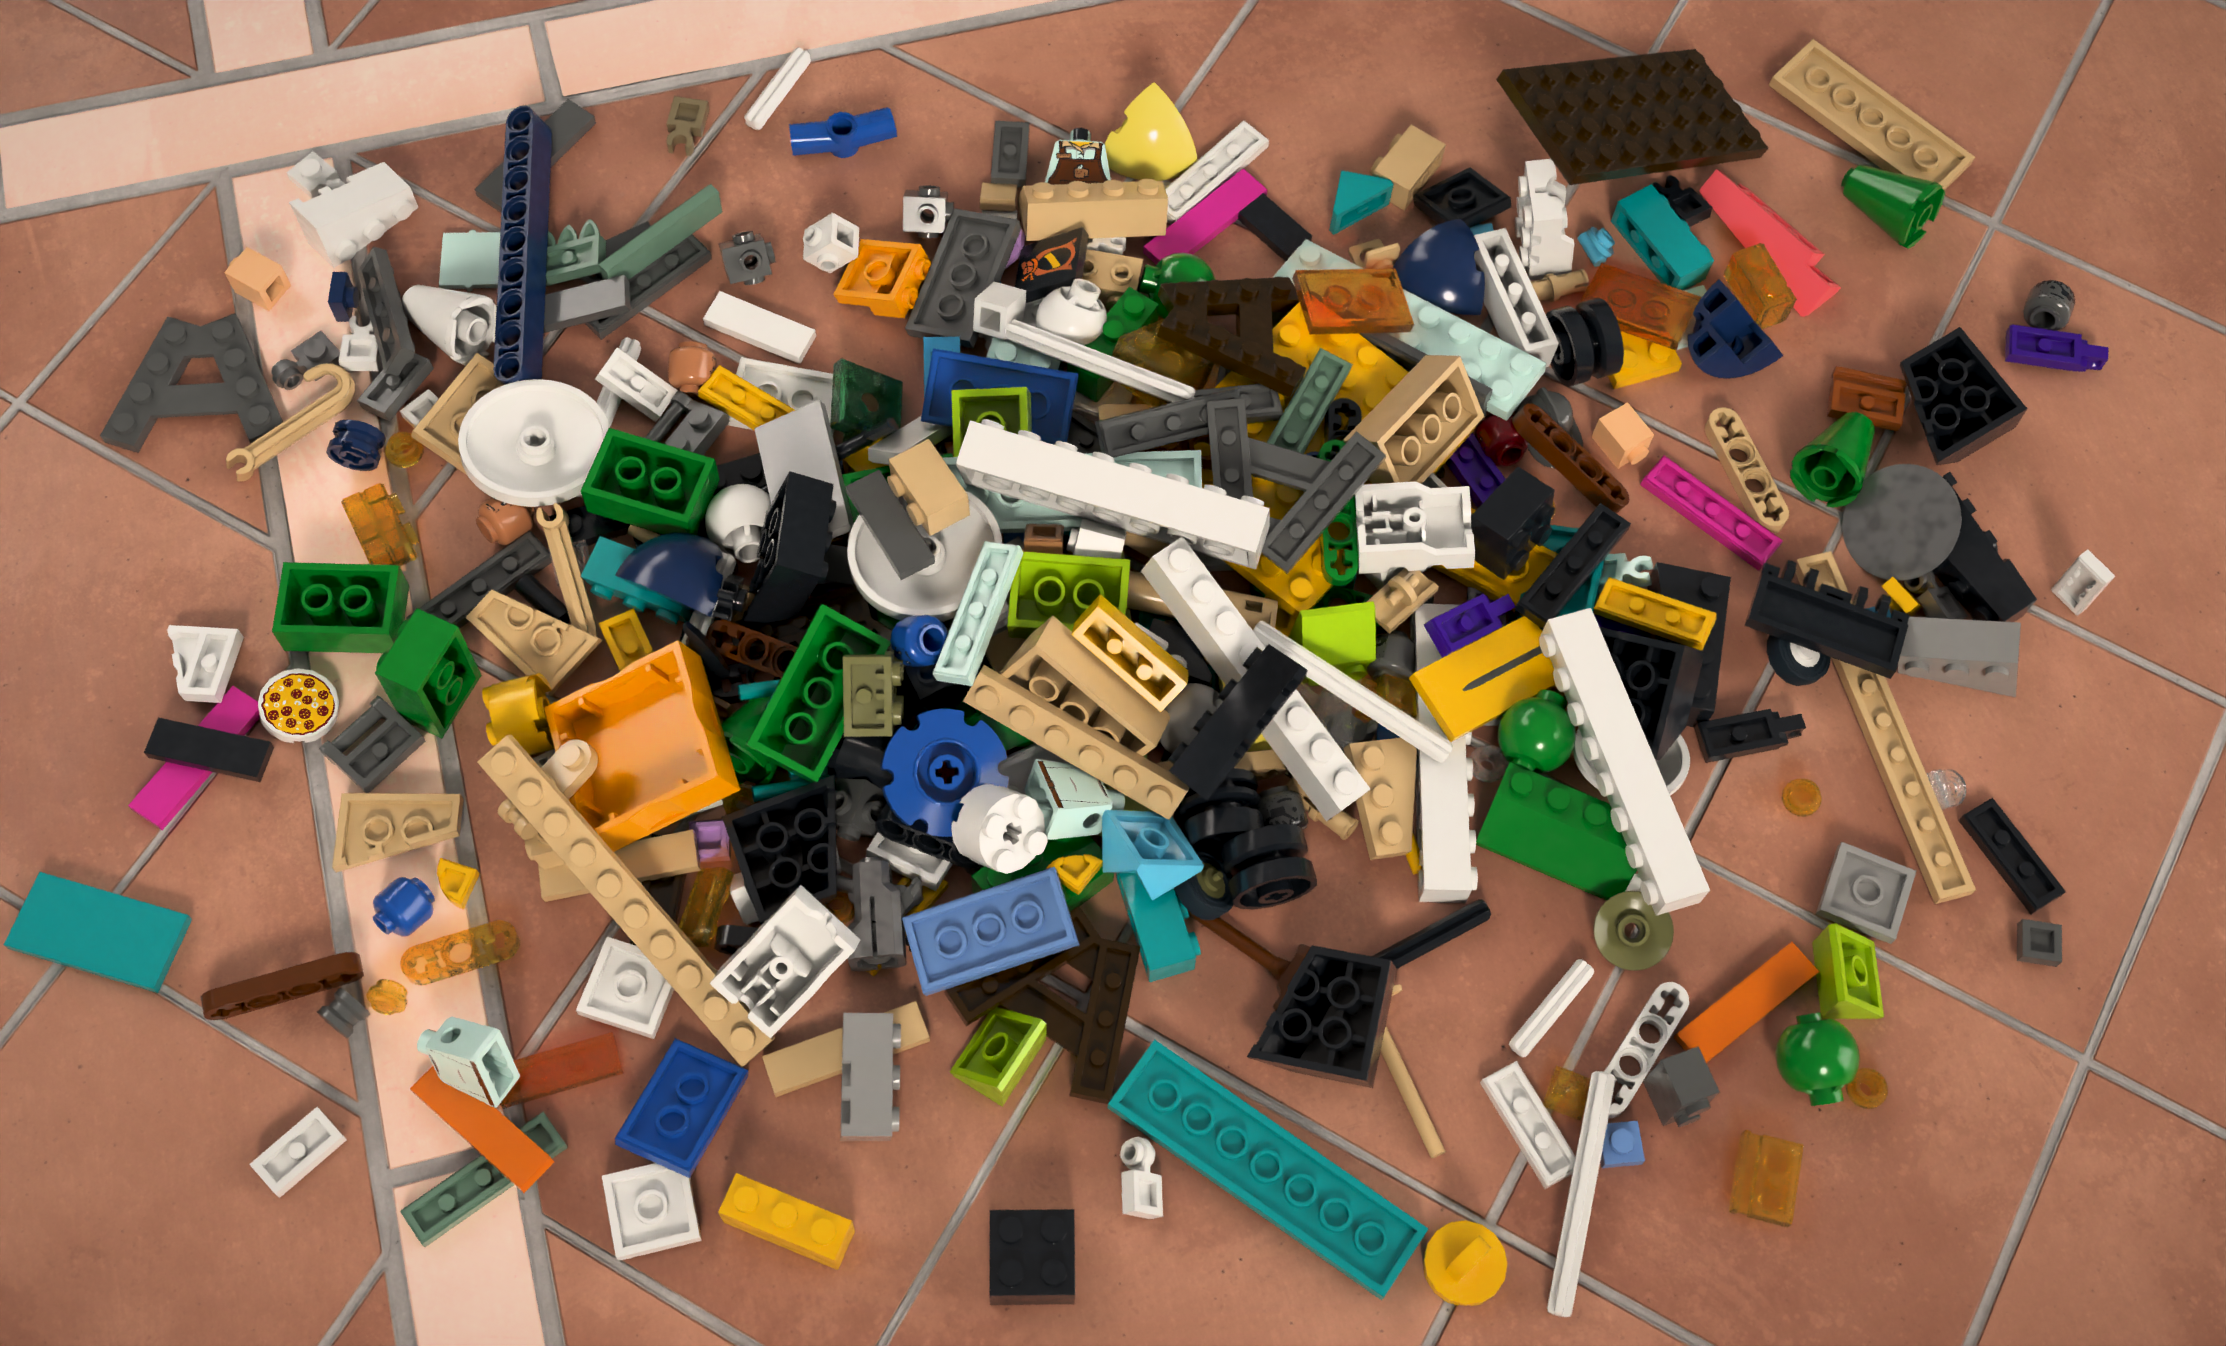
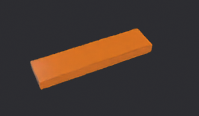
[1673,942,1819,1063]
[410,1066,554,1193]

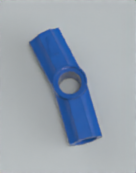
[789,107,897,158]

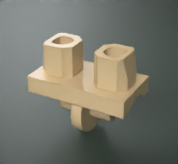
[1367,568,1439,634]

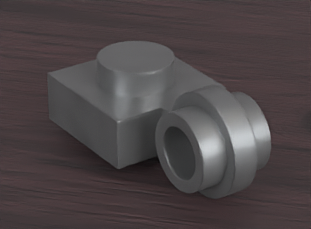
[271,331,340,390]
[1903,571,1968,619]

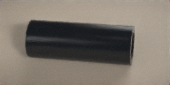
[515,574,570,624]

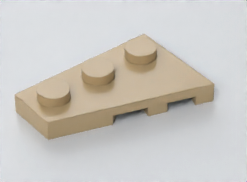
[411,353,504,475]
[466,589,603,696]
[1343,737,1417,860]
[332,793,464,873]

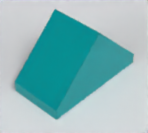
[1329,170,1394,235]

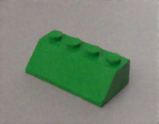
[746,604,891,782]
[1476,762,1637,901]

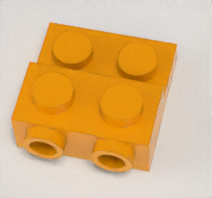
[833,239,931,318]

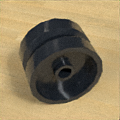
[1546,298,1624,387]
[1220,824,1317,910]

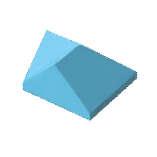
[1102,810,1204,900]

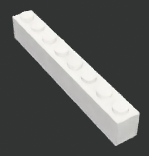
[1141,536,1370,822]
[1410,604,1478,903]
[1539,608,1710,916]

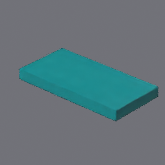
[4,872,192,993]

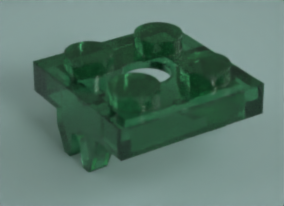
[830,358,903,443]

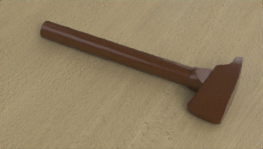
[1174,888,1310,1011]

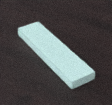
[932,541,1023,686]

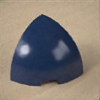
[1387,219,1485,315]
[1688,279,1784,378]
[615,533,723,617]

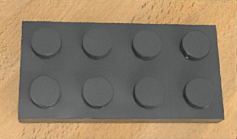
[905,208,1022,348]

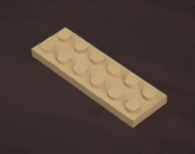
[1769,39,1975,190]

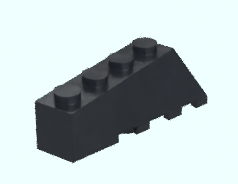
[1932,472,2037,622]
[1168,644,1308,802]

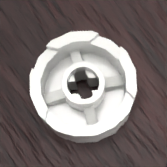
[951,784,1048,874]

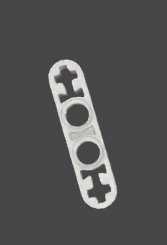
[1604,982,1689,1118]

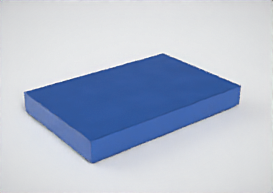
[615,1038,748,1178]

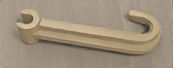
[226,364,355,481]
[536,503,598,637]

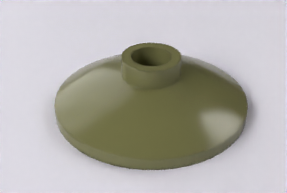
[1593,891,1674,971]

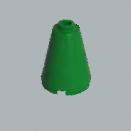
[1841,165,1945,249]
[1790,412,1875,508]
[721,696,778,786]

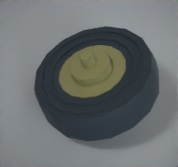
[1174,849,1233,920]

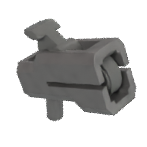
[837,857,924,971]

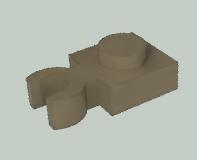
[666,96,710,156]

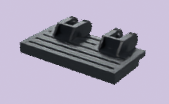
[1744,560,1910,679]

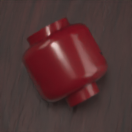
[1475,414,1529,466]

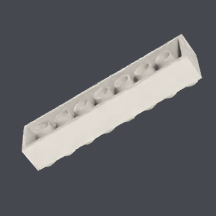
[956,419,1270,570]

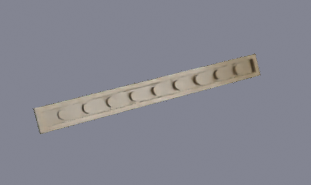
[1795,551,1976,904]
[477,735,776,1067]

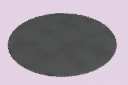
[1842,464,1962,581]

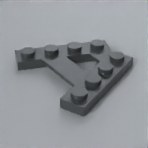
[100,313,283,453]
[1206,398,1386,574]

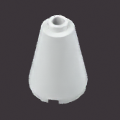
[401,285,497,366]

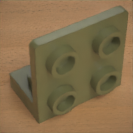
[843,647,905,737]

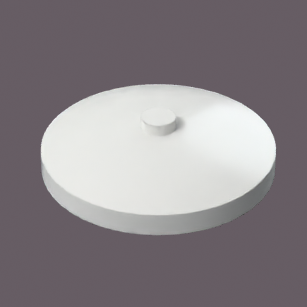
[458,379,610,507]
[847,489,1002,621]

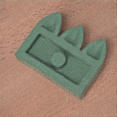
[546,219,606,286]

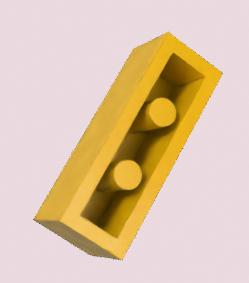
[1071,594,1188,712]
[718,1173,855,1270]

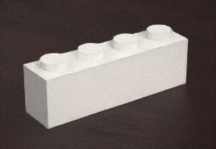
[1474,228,1559,367]

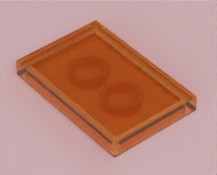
[1579,262,1701,350]
[1292,269,1414,335]

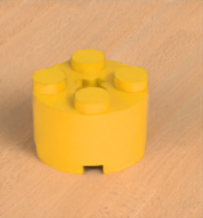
[482,673,554,755]

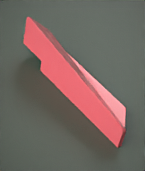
[1700,169,1841,317]

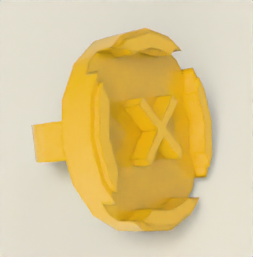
[1423,1220,1508,1306]

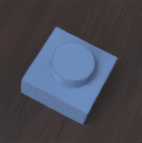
[1600,1121,1645,1168]

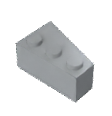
[1898,617,2021,697]
[840,1013,901,1141]

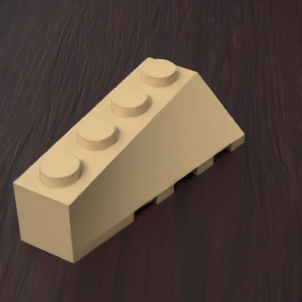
[1017,179,1168,241]

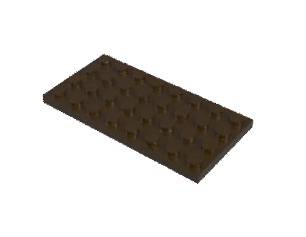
[1496,49,1768,185]

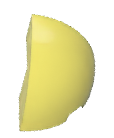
[1105,82,1197,181]

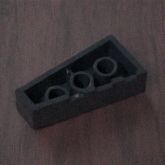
[1647,562,1731,728]

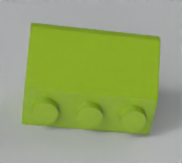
[1007,551,1130,639]

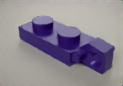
[2005,324,2108,372]
[1424,594,1516,658]

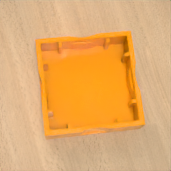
[544,640,740,852]

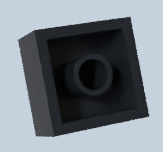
[1471,467,1555,580]
[990,1209,1075,1305]

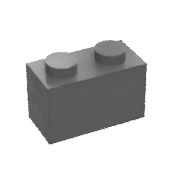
[1643,1046,1720,1127]

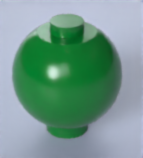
[1138,253,1216,320]
[1498,690,1576,774]
[1775,1012,1860,1106]

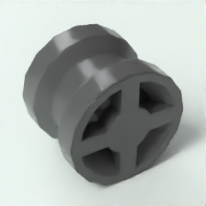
[317,987,371,1039]

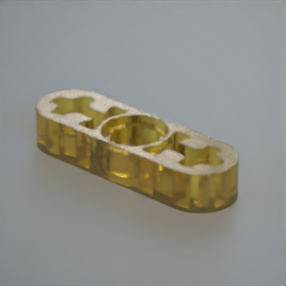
[400,920,520,986]

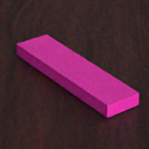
[1143,169,1267,264]
[1640,455,1783,571]
[128,686,260,831]

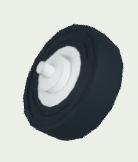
[1767,635,1831,686]

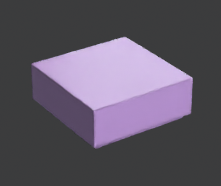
[689,819,731,862]

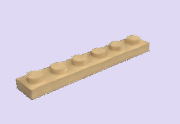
[963,665,1189,820]

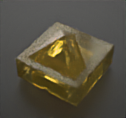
[1376,673,1417,718]
[1543,1065,1590,1120]

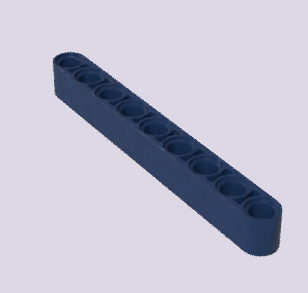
[493,105,552,385]

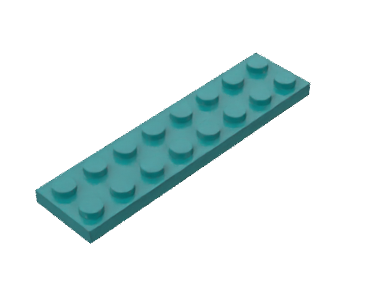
[1107,1039,1429,1301]

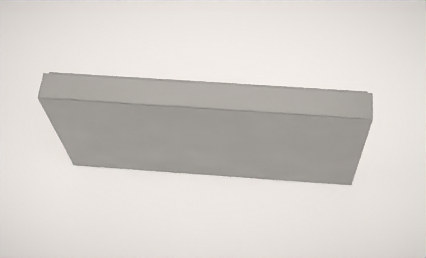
[754,400,854,539]

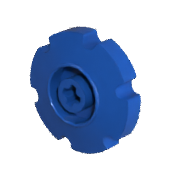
[880,709,1009,837]

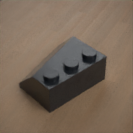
[1900,327,2028,465]
[741,471,836,627]
[1564,627,1705,761]
[722,775,837,925]
[1247,945,1397,1088]

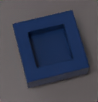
[327,272,359,322]

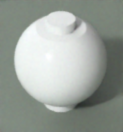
[1036,279,1107,345]
[705,484,771,563]

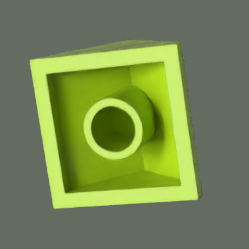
[1812,923,1884,1019]
[950,1007,1047,1107]

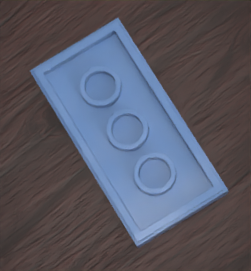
[902,867,1080,996]

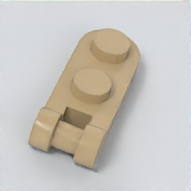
[498,739,598,840]

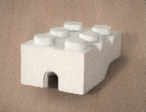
[1515,159,1574,280]
[1355,482,1475,574]
[710,885,860,1038]

